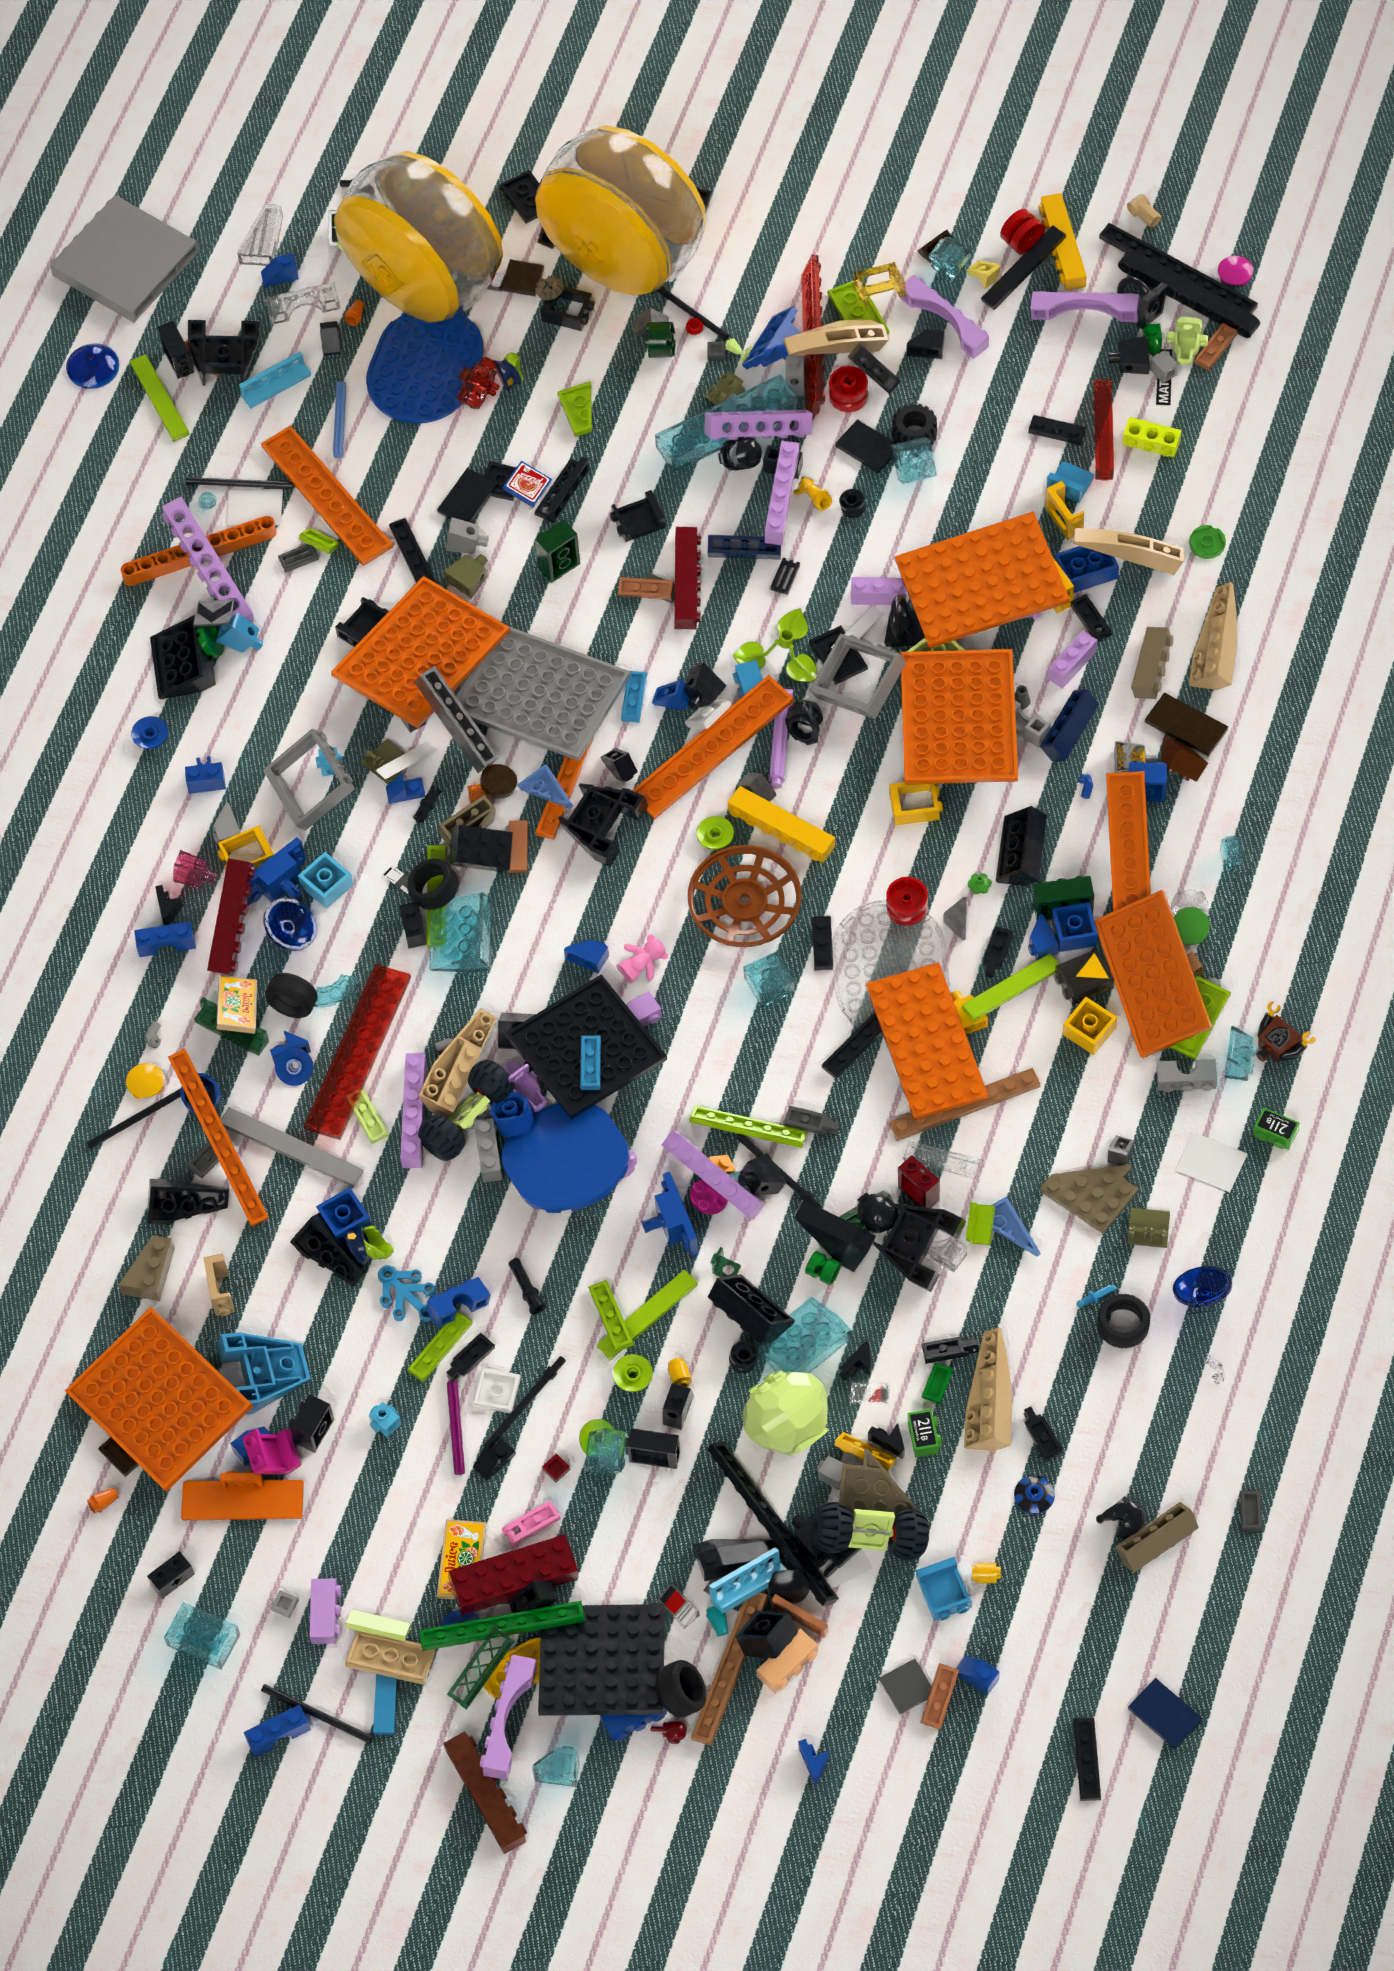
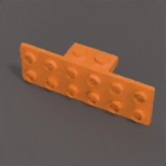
[181,1470,304,1521]

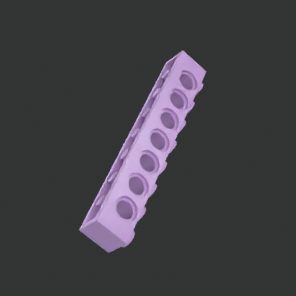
[161,497,254,622]

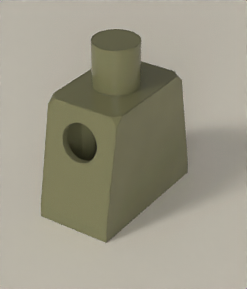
[444,554,488,599]

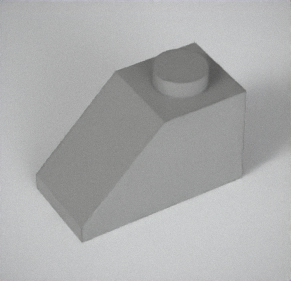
[212,803,241,844]

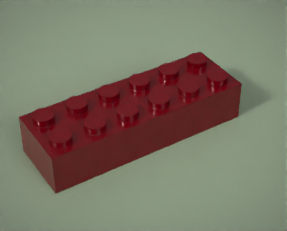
[448,1534,578,1616]

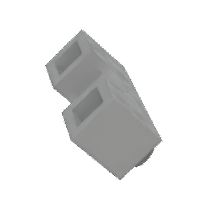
[1015,701,1051,748]
[1156,1059,1217,1092]
[474,1118,502,1183]

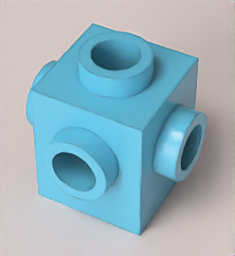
[315,747,343,777]
[368,1402,401,1438]

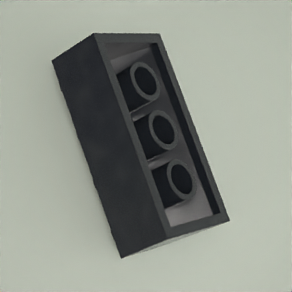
[996,806,1047,886]
[708,1274,795,1344]

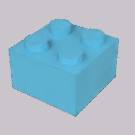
[298,852,354,909]

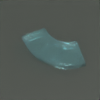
[314,974,360,1007]

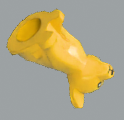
[794,476,832,511]

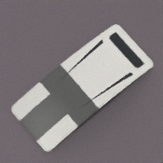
[381,865,409,894]

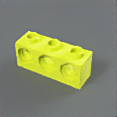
[1122,417,1182,458]

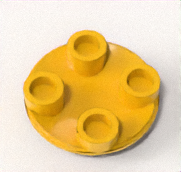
[126,1063,164,1099]

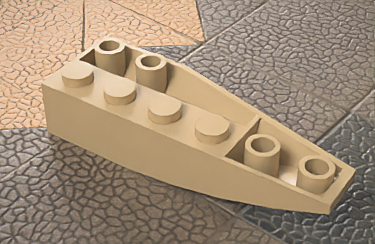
[783,319,889,355]
[1073,528,1184,575]
[1189,582,1237,690]
[418,1008,497,1119]
[964,1327,1012,1451]

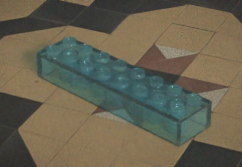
[655,374,798,473]

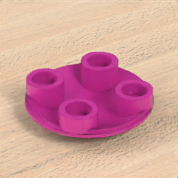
[1218,256,1253,286]
[690,1179,728,1215]

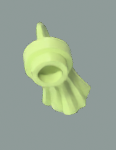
[725,339,753,364]

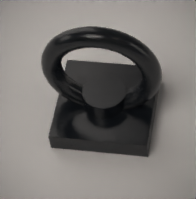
[1117,277,1168,330]
[884,594,923,647]

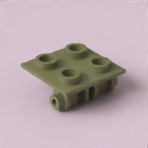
[704,371,745,407]
[361,739,405,784]
[1127,1208,1170,1248]

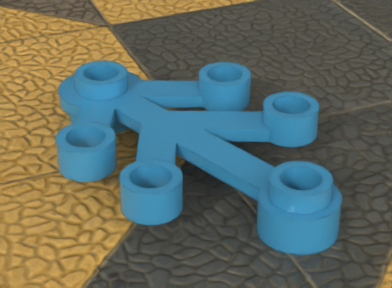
[378,1265,435,1322]

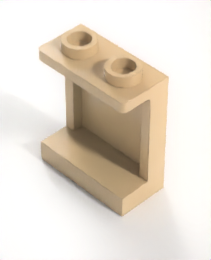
[203,1253,235,1316]

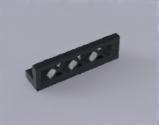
[535,457,589,523]

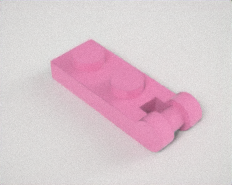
[501,1500,561,1547]

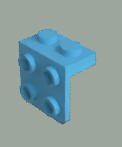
[1047,462,1094,503]

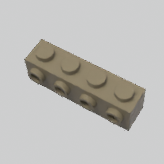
[1131,627,1173,699]
[1115,1502,1199,1573]

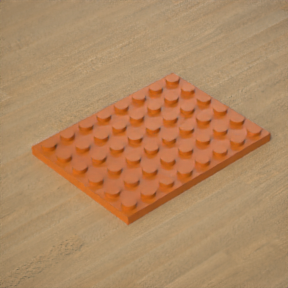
[894,511,1070,648]
[331,576,510,729]
[901,649,1018,784]
[65,1307,254,1492]

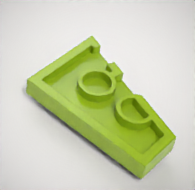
[557,381,592,437]

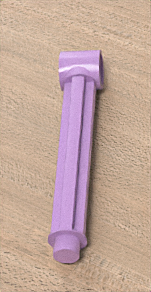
[768,689,794,789]

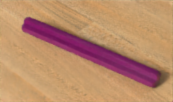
[447,1381,465,1475]

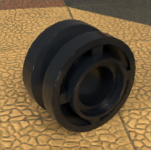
[839,489,866,518]
[729,1341,758,1373]

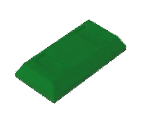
[921,1362,954,1404]

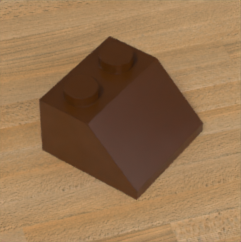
[1161,735,1208,782]

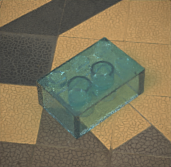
[164,1602,241,1670]

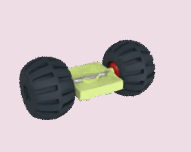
[418,1059,515,1161]
[811,1502,929,1560]

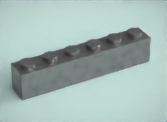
[414,666,499,773]

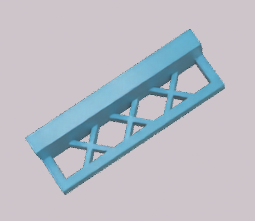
[239,351,311,409]
[709,1547,788,1614]

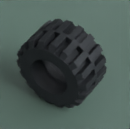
[892,403,937,453]

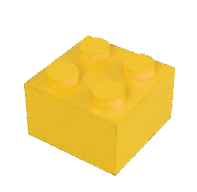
[1062,997,1117,1055]

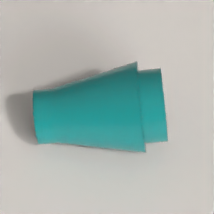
[706,1606,729,1637]

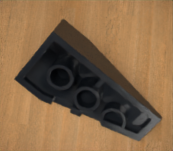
[148,1179,229,1224]
[794,1200,876,1272]
[290,1213,366,1286]
[692,1539,782,1582]

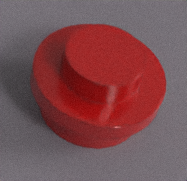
[686,318,703,335]

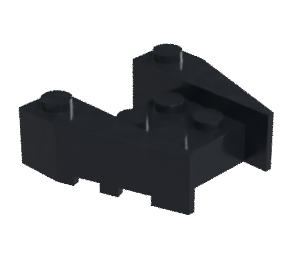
[188,320,259,386]
[558,783,648,867]
[873,1203,966,1292]

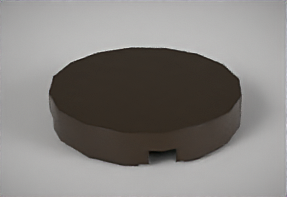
[480,764,517,798]

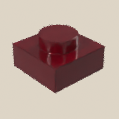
[542,1453,571,1483]

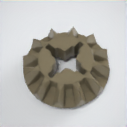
[535,275,564,300]

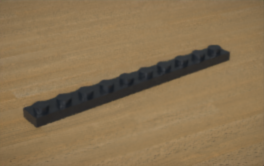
[1099,223,1258,314]
[707,1442,839,1606]

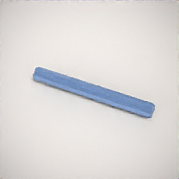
[333,381,346,458]

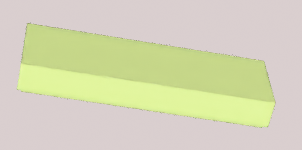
[346,1088,389,1144]
[346,1610,411,1641]

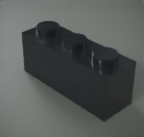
[848,343,901,395]

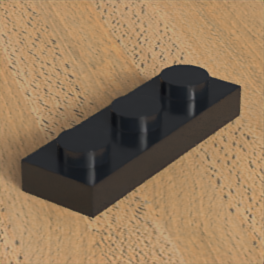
[1028,415,1086,445]
[812,916,834,971]

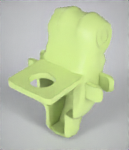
[1166,317,1208,365]

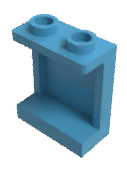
[916,1557,972,1621]

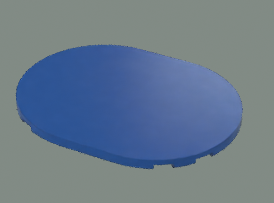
[366,310,484,424]
[502,1103,630,1213]

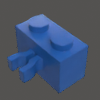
[185,756,226,794]

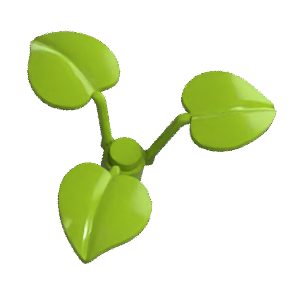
[733,608,817,682]

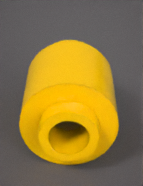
[667,1358,692,1387]
[972,1563,1001,1584]

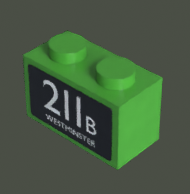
[1253,1108,1300,1150]
[907,1409,942,1458]

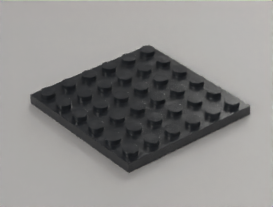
[506,974,667,1119]
[538,1604,665,1716]

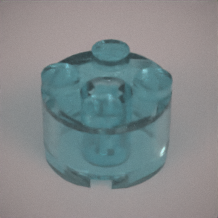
[929,237,970,279]

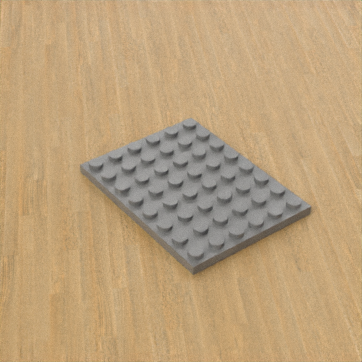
[456,626,631,761]

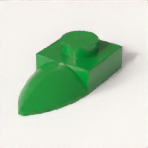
[1142,323,1162,356]

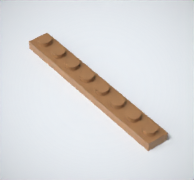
[889,1068,1040,1141]
[691,1593,769,1746]

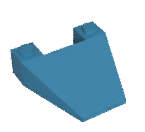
[216,1332,311,1415]

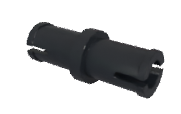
[413,786,441,823]

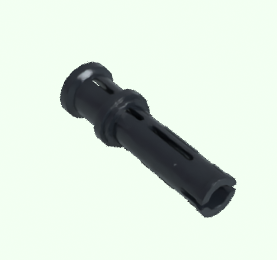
[508,1258,546,1315]

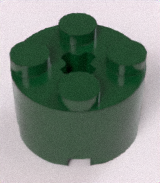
[645,321,676,358]

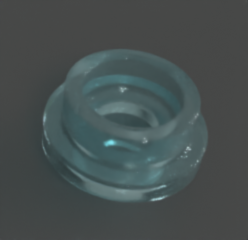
[198,492,217,509]

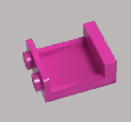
[242,1429,301,1475]

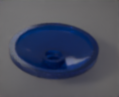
[66,343,120,389]
[263,898,317,951]
[1173,1266,1233,1308]

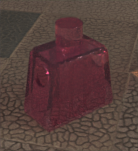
[173,850,218,889]

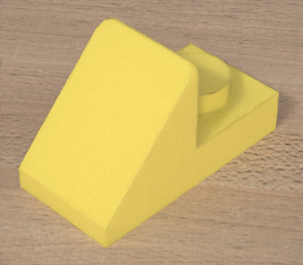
[966,260,1000,289]

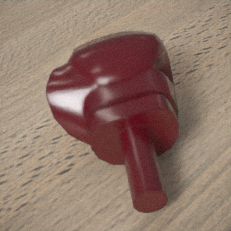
[650,1721,687,1744]

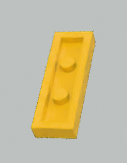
[834,1432,897,1471]

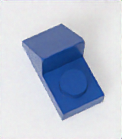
[386,774,425,804]
[270,1031,311,1065]
[798,1738,830,1785]

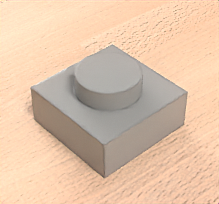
[271,1590,299,1618]

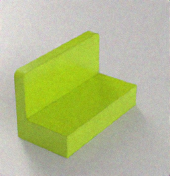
[966,1201,995,1246]

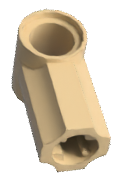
[1127,194,1162,228]

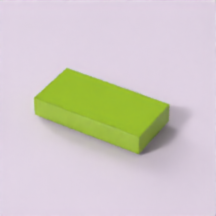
[299,528,339,554]

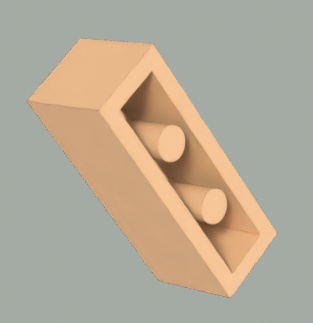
[757,1628,818,1694]

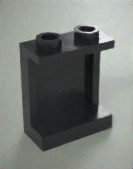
[609,490,666,542]
[335,597,389,647]

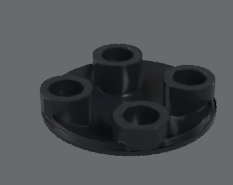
[768,1569,809,1604]

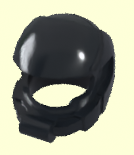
[718,437,762,471]
[785,700,823,745]
[857,1192,899,1233]
[1096,1496,1146,1538]

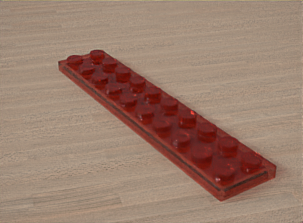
[801,254,826,420]
[304,964,411,1140]

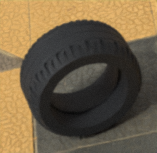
[407,858,459,910]
[265,973,318,1018]
[1097,1294,1150,1349]
[656,1660,706,1718]

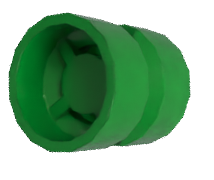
[805,1251,841,1286]

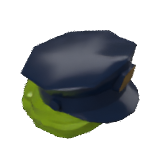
[494,352,524,392]
[345,1226,394,1265]

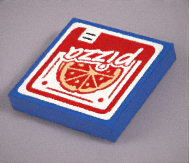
[503,461,552,508]

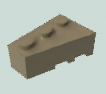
[439,795,496,848]
[119,1235,175,1301]

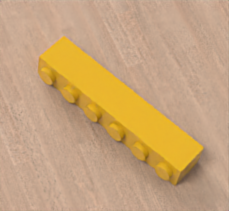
[1038,193,1087,291]
[728,786,835,863]

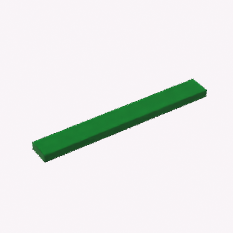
[419,1601,585,1651]

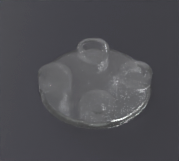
[1171,890,1209,916]

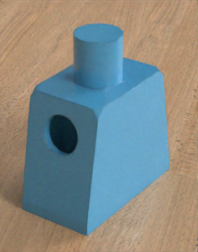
[216,613,263,652]

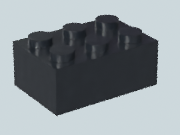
[449,825,513,872]

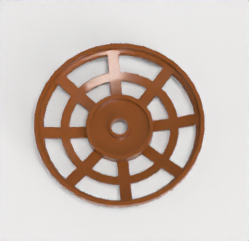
[688,845,801,947]

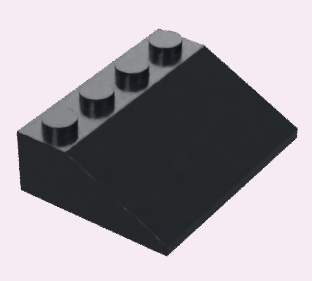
[150,615,216,700]

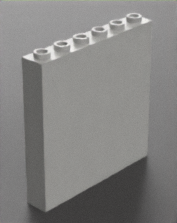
[50,195,199,323]

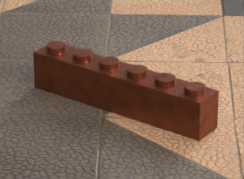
[443,1731,527,1854]

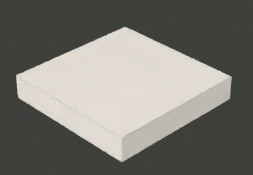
[685,699,732,729]
[473,1368,521,1413]

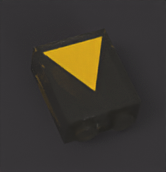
[1053,949,1114,1006]

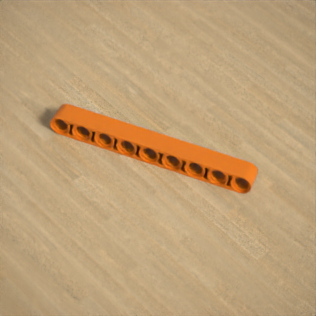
[120,516,277,586]

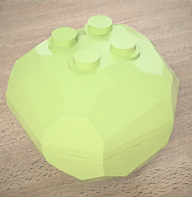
[743,1370,828,1456]

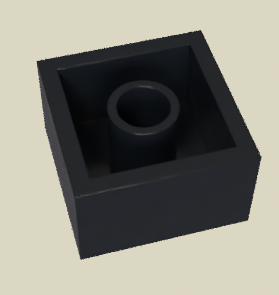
[289,1394,334,1453]
[735,1611,798,1659]

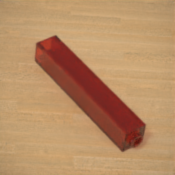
[1093,380,1114,481]

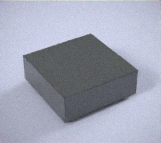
[707,342,725,360]

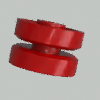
[1000,209,1045,255]
[829,366,868,413]
[886,877,928,926]

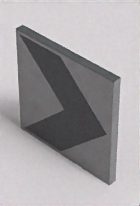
[193,599,234,627]

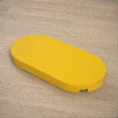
[482,1638,541,1699]

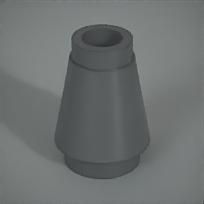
[1015,685,1031,710]

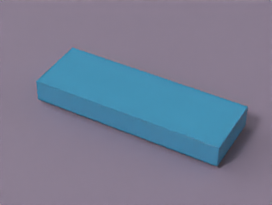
[621,671,647,723]
[580,1035,601,1090]
[373,1674,397,1735]

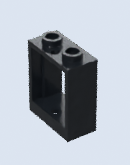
[540,286,595,331]
[157,321,194,379]
[625,1428,681,1469]

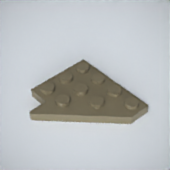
[1040,1164,1139,1234]
[839,1448,920,1516]

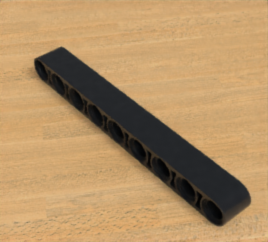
[1118,250,1261,338]

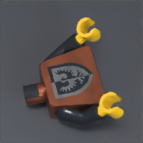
[1256,1001,1316,1062]

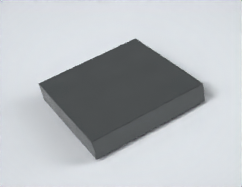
[879,1659,931,1715]

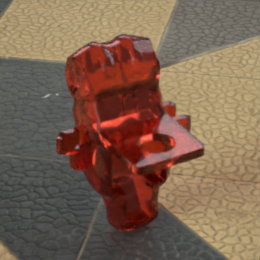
[457,357,499,410]

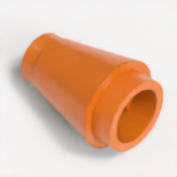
[344,300,364,326]
[87,1488,119,1513]

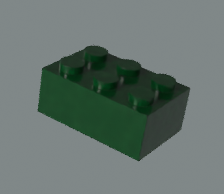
[535,520,581,583]
[1033,875,1094,921]

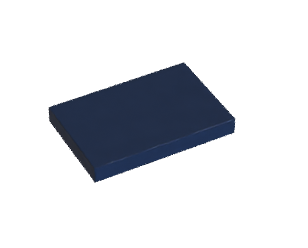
[1128,1678,1203,1750]

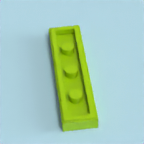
[588,1280,634,1353]
[407,1311,473,1383]

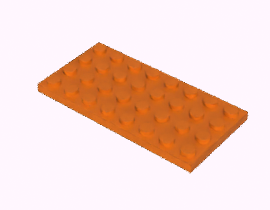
[1094,890,1212,1059]
[866,962,988,1120]

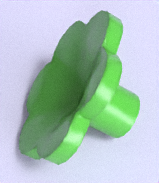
[967,873,992,894]

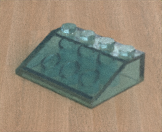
[429,892,493,973]
[753,1297,851,1373]

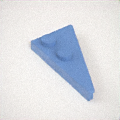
[517,764,574,809]
[992,1196,1041,1257]

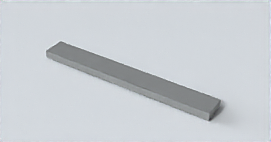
[221,1107,364,1188]

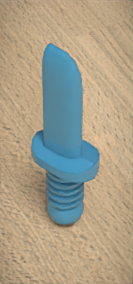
[1076,1285,1117,1308]

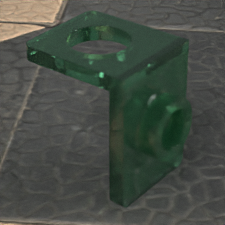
[710,1247,741,1277]

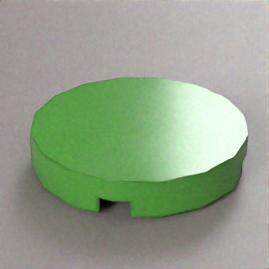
[1189,525,1226,559]
[1174,907,1210,945]

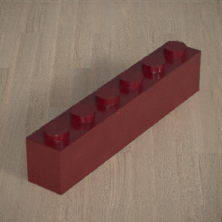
[674,527,701,630]
[207,858,256,976]

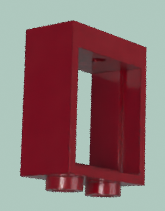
[898,1155,940,1208]

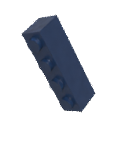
[707,535,781,560]
[1040,690,1099,761]

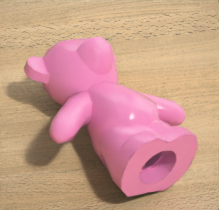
[616,934,668,983]

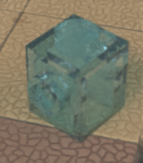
[1220,836,1243,866]

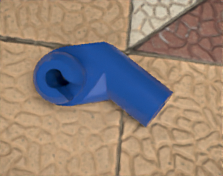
[1079,773,1093,799]

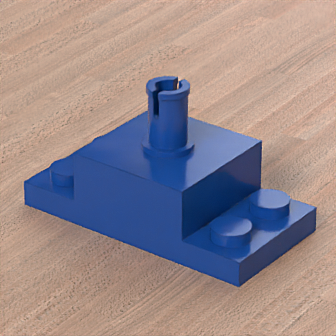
[742,306,800,370]
[247,837,306,905]
[641,1171,699,1257]

